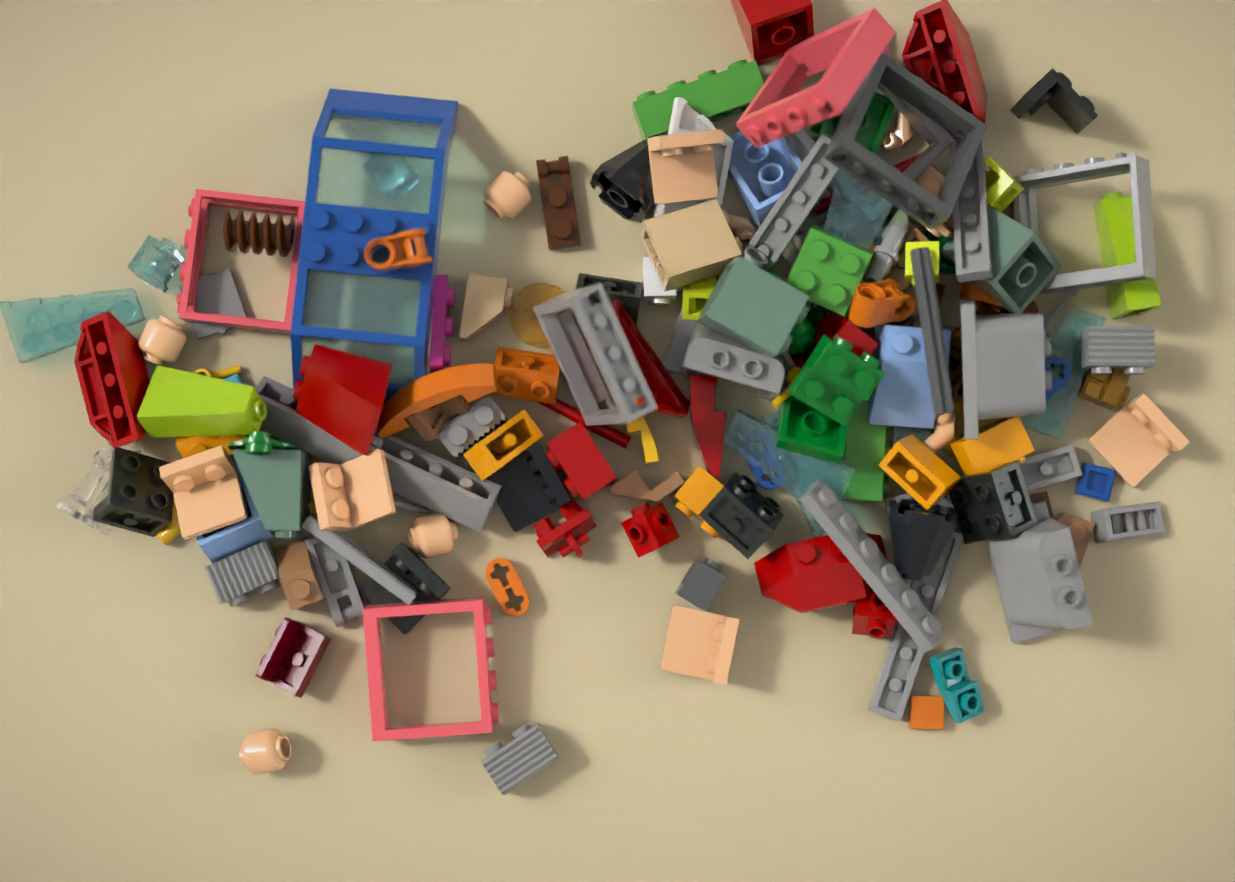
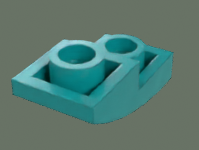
[929,647,985,723]

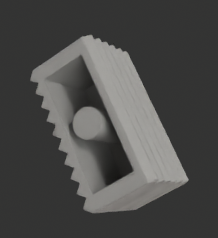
[1081,326,1155,375]
[437,394,507,459]
[204,541,280,607]
[481,722,559,795]

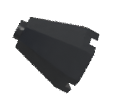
[590,140,654,223]
[887,499,958,581]

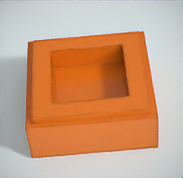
[909,695,944,730]

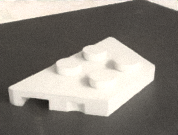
[652,97,734,218]

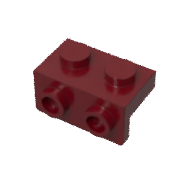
[256,617,332,698]

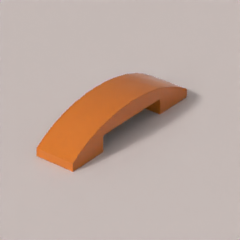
[378,363,498,439]

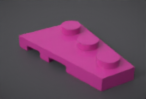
[429,275,455,373]

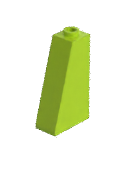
[1093,192,1161,319]
[137,366,267,438]

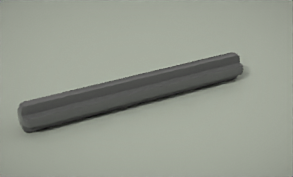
[910,247,954,415]

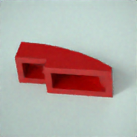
[689,375,727,479]

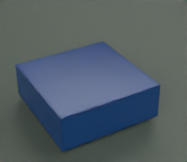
[1074,462,1116,502]

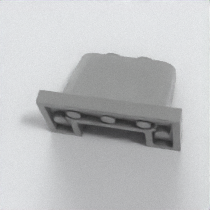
[961,299,1052,439]
[665,308,799,401]
[985,500,1093,644]

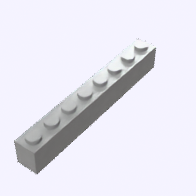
[255,376,502,533]

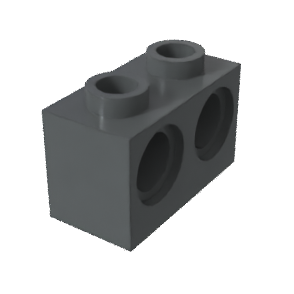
[675,557,726,611]

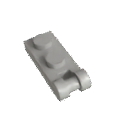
[305,537,365,627]

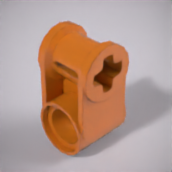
[365,228,433,272]
[848,278,916,328]

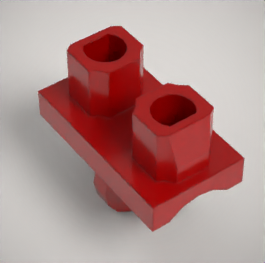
[534,500,597,559]

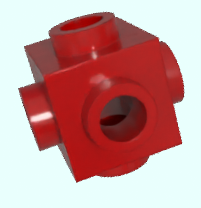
[621,502,680,558]
[852,591,900,638]

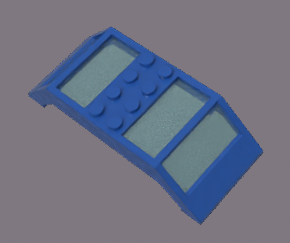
[290,88,458,404]

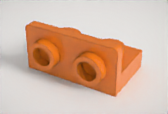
[491,347,561,404]

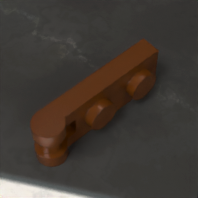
[536,156,581,250]

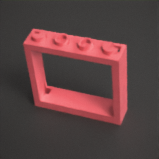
[735,7,895,148]
[176,189,310,334]
[363,597,499,741]

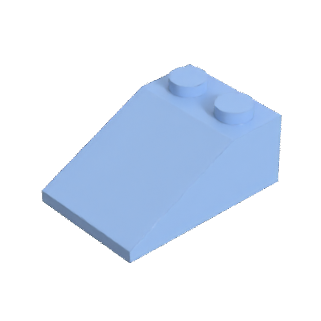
[728,131,820,227]
[867,325,951,429]
[196,454,274,563]

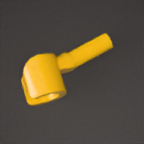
[194,365,242,379]
[771,367,801,408]

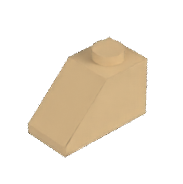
[459,273,514,342]

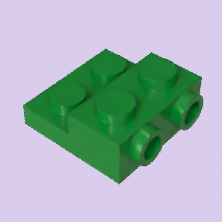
[807,92,895,156]
[788,335,885,426]
[775,395,848,464]

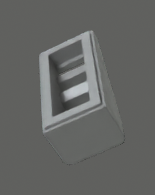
[1091,501,1166,544]

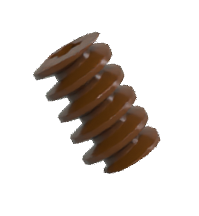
[223,210,296,257]

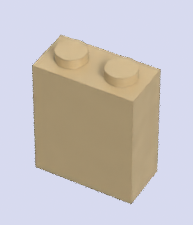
[640,199,743,292]

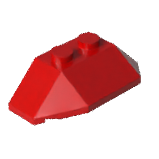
[902,0,988,135]
[611,299,689,418]
[74,312,150,448]
[754,533,888,614]

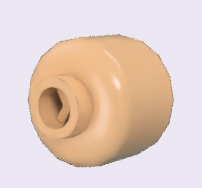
[483,171,531,220]
[138,315,187,366]
[408,512,458,559]
[239,728,292,775]

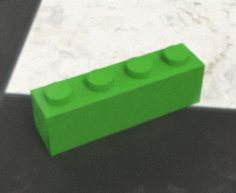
[632,59,764,140]
[839,400,892,503]

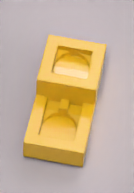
[626,416,659,465]

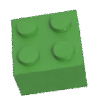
[786,225,873,316]

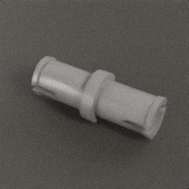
[863,222,909,283]

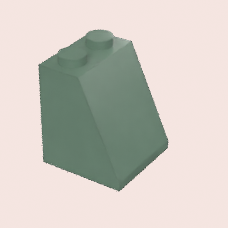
[940,205,1061,314]
[696,256,809,358]
[233,449,311,538]

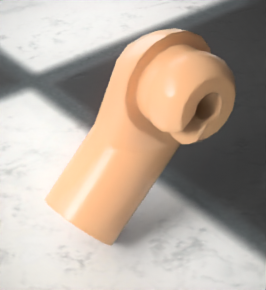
[923,412,956,453]

